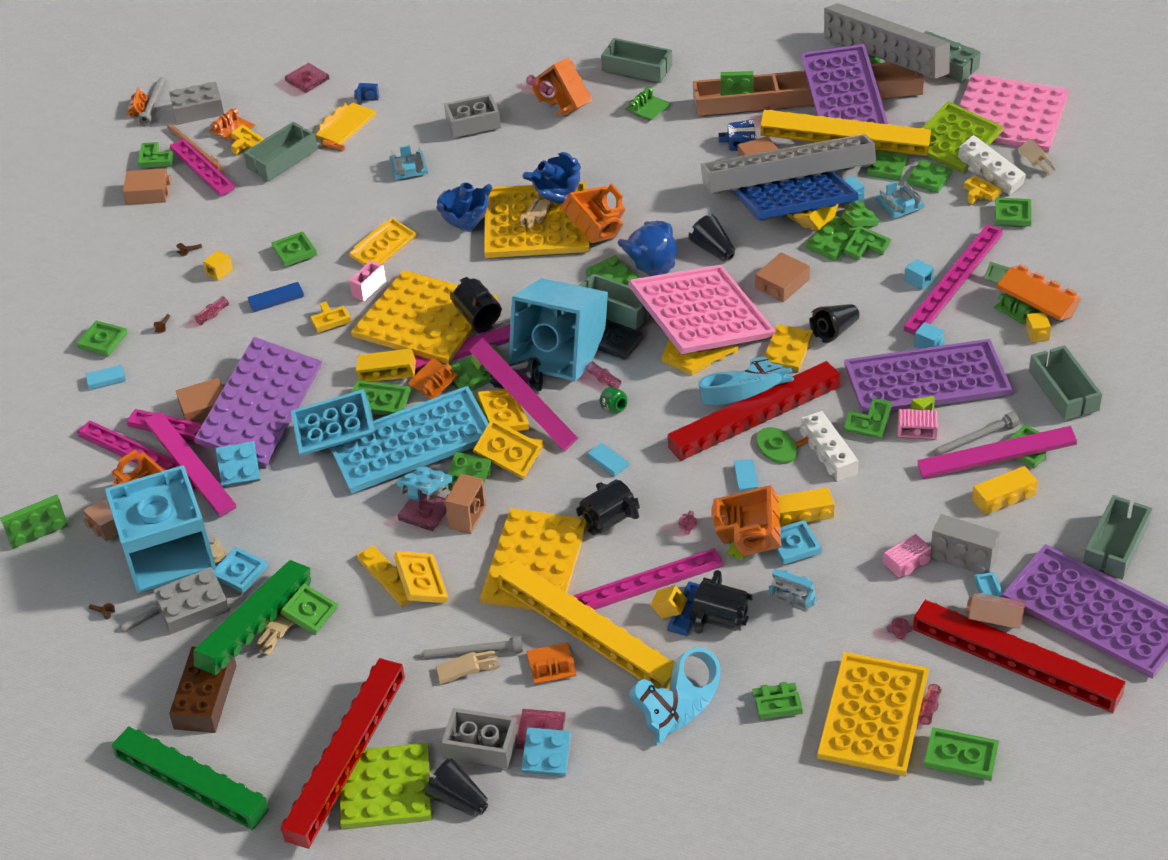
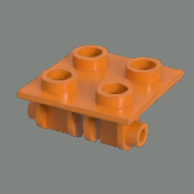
[209,108,255,142]
[408,358,458,399]
[526,642,576,684]

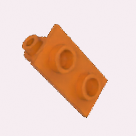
[127,87,147,117]

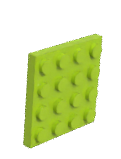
[922,101,1003,173]
[340,743,432,829]

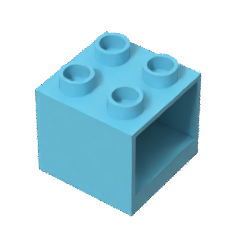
[105,465,216,593]

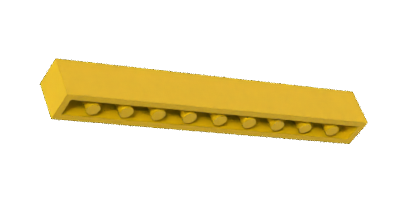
[760,110,931,156]
[499,560,675,690]

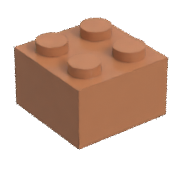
[444,474,486,534]

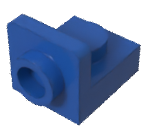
[354,83,380,105]

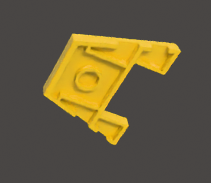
[662,339,738,376]

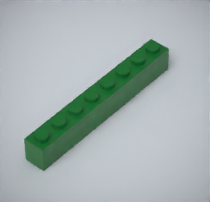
[194,560,311,675]
[111,726,269,830]

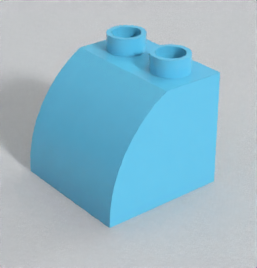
[509,278,608,381]

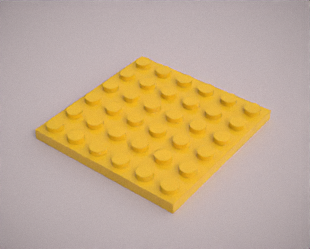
[484,182,589,258]
[351,270,498,364]

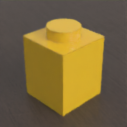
[203,250,233,281]
[1025,312,1051,343]
[650,585,688,619]

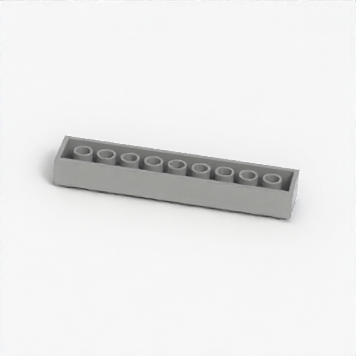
[824,3,950,79]
[700,134,876,194]

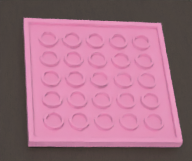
[959,74,1069,152]
[628,265,776,354]

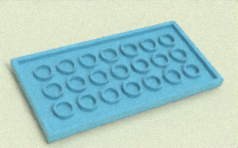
[329,386,489,494]

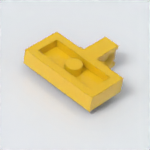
[231,124,264,155]
[963,175,1002,204]
[311,302,351,333]

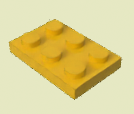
[764,324,813,372]
[477,389,529,431]
[473,418,543,479]
[393,551,448,603]

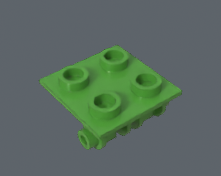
[625,87,671,120]
[994,293,1040,324]
[445,452,492,490]

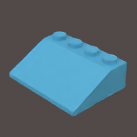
[291,389,374,456]

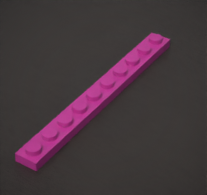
[904,224,1003,335]

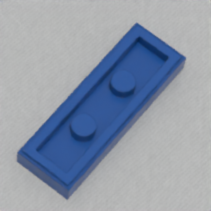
[248,282,304,312]
[667,581,700,636]

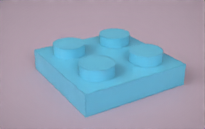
[216,441,261,487]
[775,520,821,565]
[213,547,268,594]
[521,727,571,776]

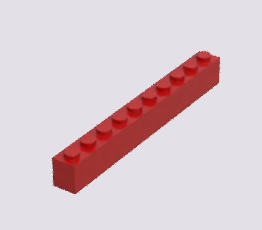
[667,361,840,461]
[913,600,1126,713]
[281,658,405,849]

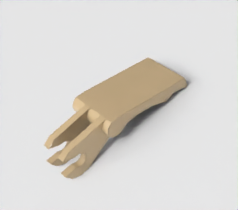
[1018,139,1056,176]
[520,197,551,228]
[257,612,295,655]
[436,651,500,685]

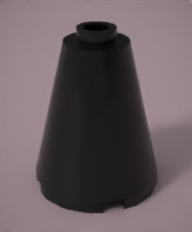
[688,214,735,261]
[809,304,860,343]
[489,357,543,394]
[424,758,489,817]

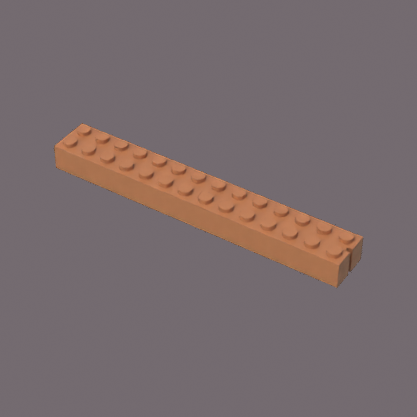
[693,62,924,116]

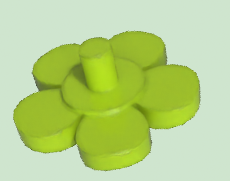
[727,542,750,560]

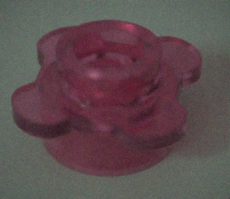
[679,511,697,535]
[887,617,912,639]

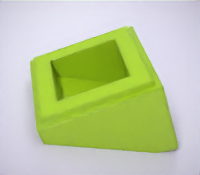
[911,396,935,411]

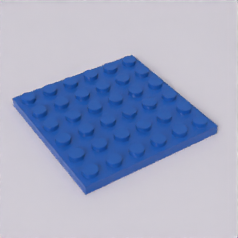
[732,172,859,220]

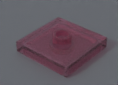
[285,63,329,93]
[397,490,447,532]
[516,709,566,749]

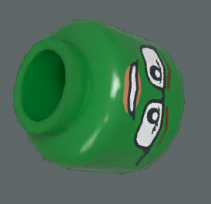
[599,387,627,414]

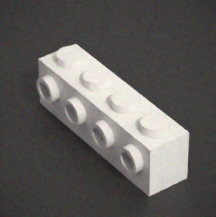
[958,135,1026,196]
[800,411,859,481]

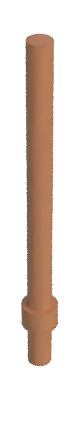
[167,124,223,172]

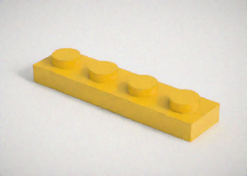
[357,545,412,607]

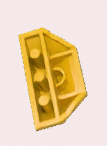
[787,204,838,231]

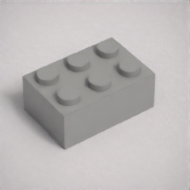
[169,82,224,125]
[444,94,501,138]
[930,514,1000,574]
[153,567,229,635]
[441,708,518,769]

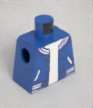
[718,119,756,151]

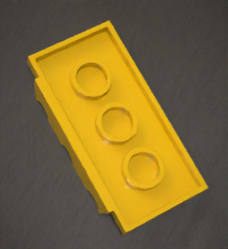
[315,102,376,145]
[349,218,416,266]

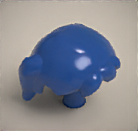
[522,152,581,205]
[436,182,492,232]
[617,220,677,276]

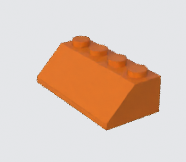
[996,264,1081,320]

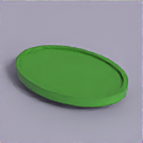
[757,427,797,464]

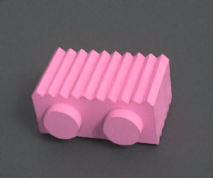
[349,261,386,301]
[897,409,937,439]
[883,534,931,578]

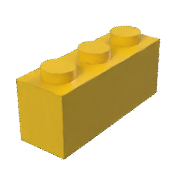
[356,348,416,382]
[972,466,1038,515]
[778,487,835,527]

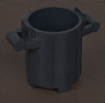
[450,277,502,334]
[576,479,640,535]
[689,570,753,634]

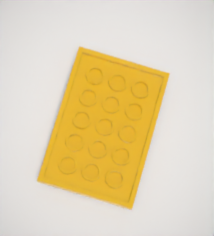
[480,508,588,610]
[817,652,929,777]

